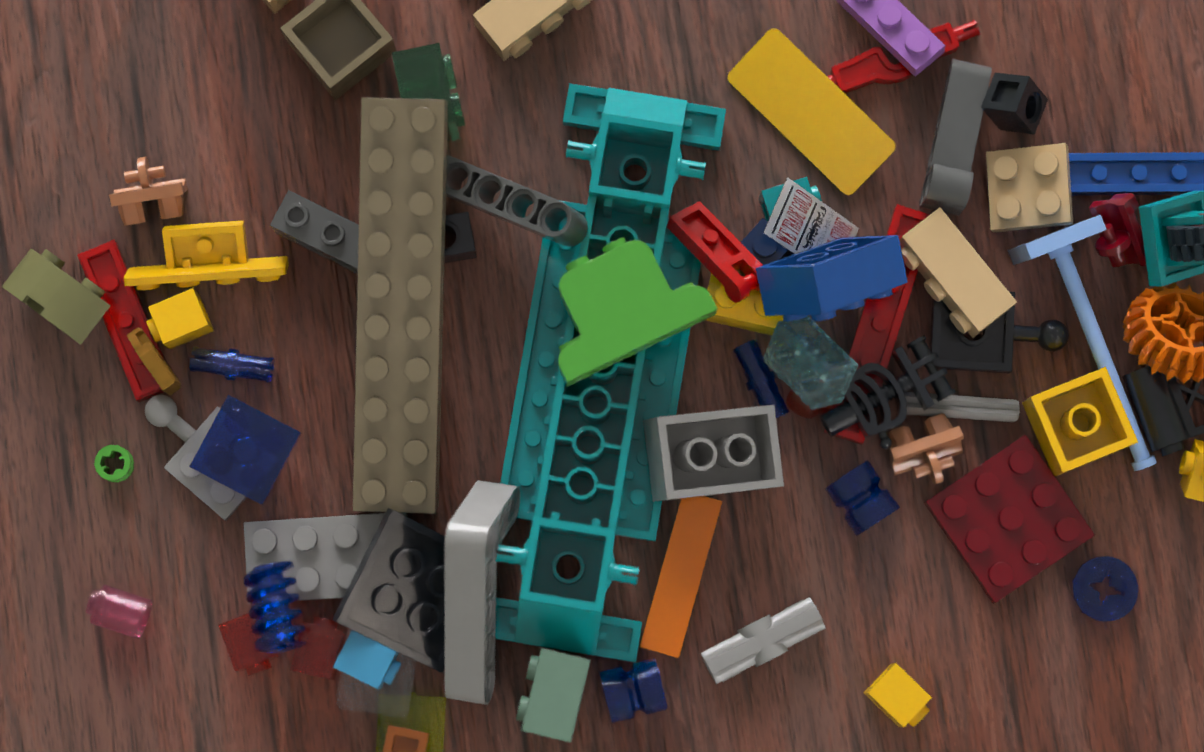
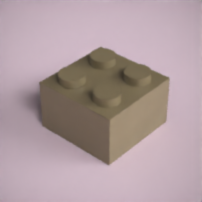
[280,0,397,101]

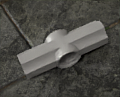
[700,597,826,684]

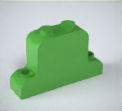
[559,238,718,387]

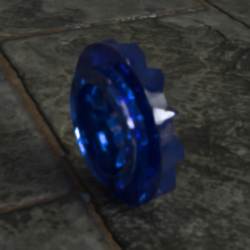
[1072,556,1138,622]

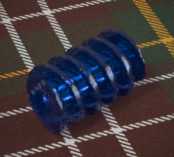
[243,561,308,653]

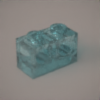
[762,315,859,410]

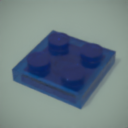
[189,395,302,505]

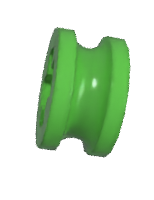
[94,445,134,482]

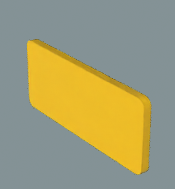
[728,28,896,195]

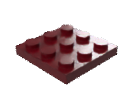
[924,434,1095,604]

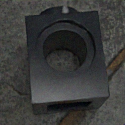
[981,72,1048,135]
[444,211,477,264]

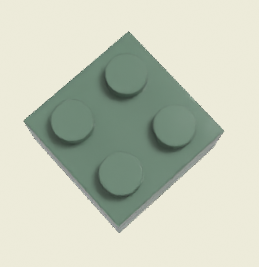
[516,648,591,743]

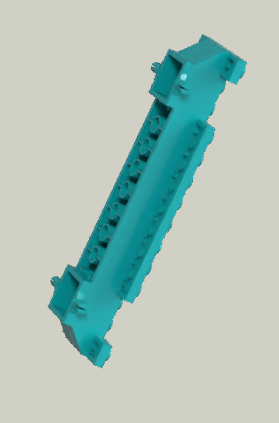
[496,83,726,663]

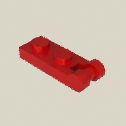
[667,201,763,303]

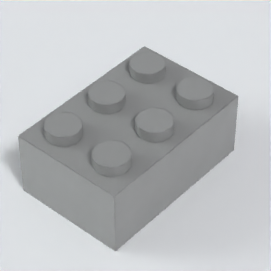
[643,405,784,502]

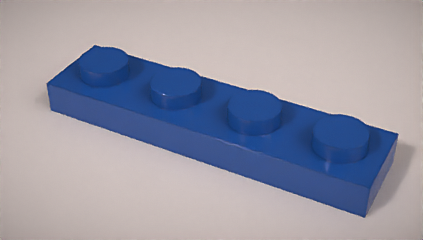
[1069,152,1204,196]

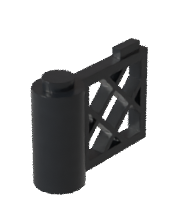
[1122,366,1204,457]

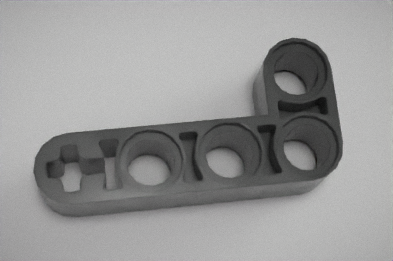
[920,59,992,216]

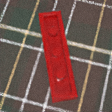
[77,240,166,402]

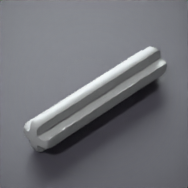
[903,392,1020,422]

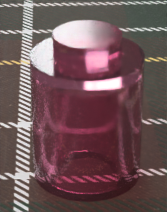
[86,585,153,639]

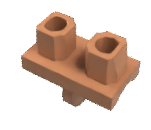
[109,157,188,226]
[889,413,964,485]

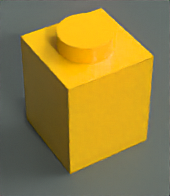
[147,288,214,349]
[863,663,932,728]

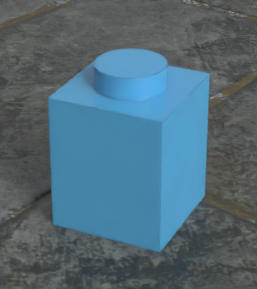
[333,630,402,689]

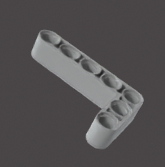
[445,480,521,705]

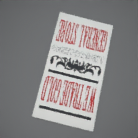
[763,177,859,254]

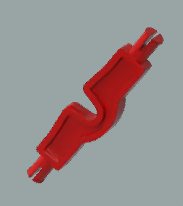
[827,20,980,94]

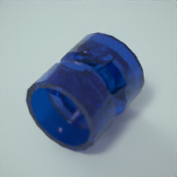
[825,460,900,536]
[599,658,668,723]

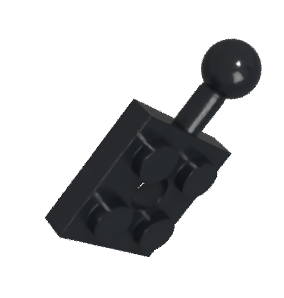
[930,292,1069,374]

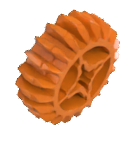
[1122,282,1204,384]

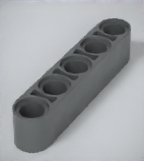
[446,155,588,247]

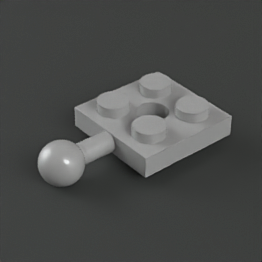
[145,395,280,521]

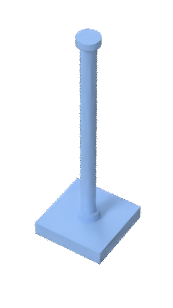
[1008,215,1157,471]

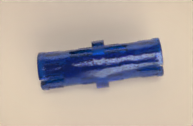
[733,339,790,419]
[189,346,275,383]

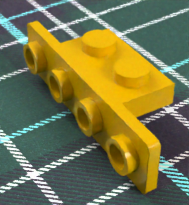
[124,220,289,290]

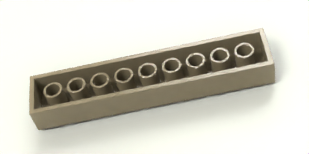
[353,97,448,513]

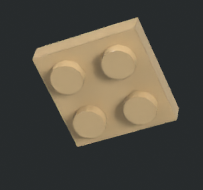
[986,143,1073,233]

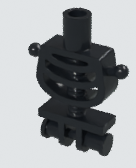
[820,335,957,449]

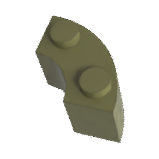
[2,248,111,344]

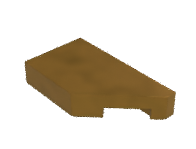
[126,327,182,395]

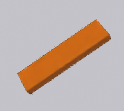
[639,496,723,658]

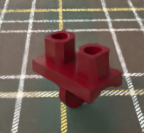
[1089,193,1146,268]

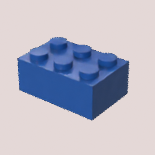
[756,235,908,321]

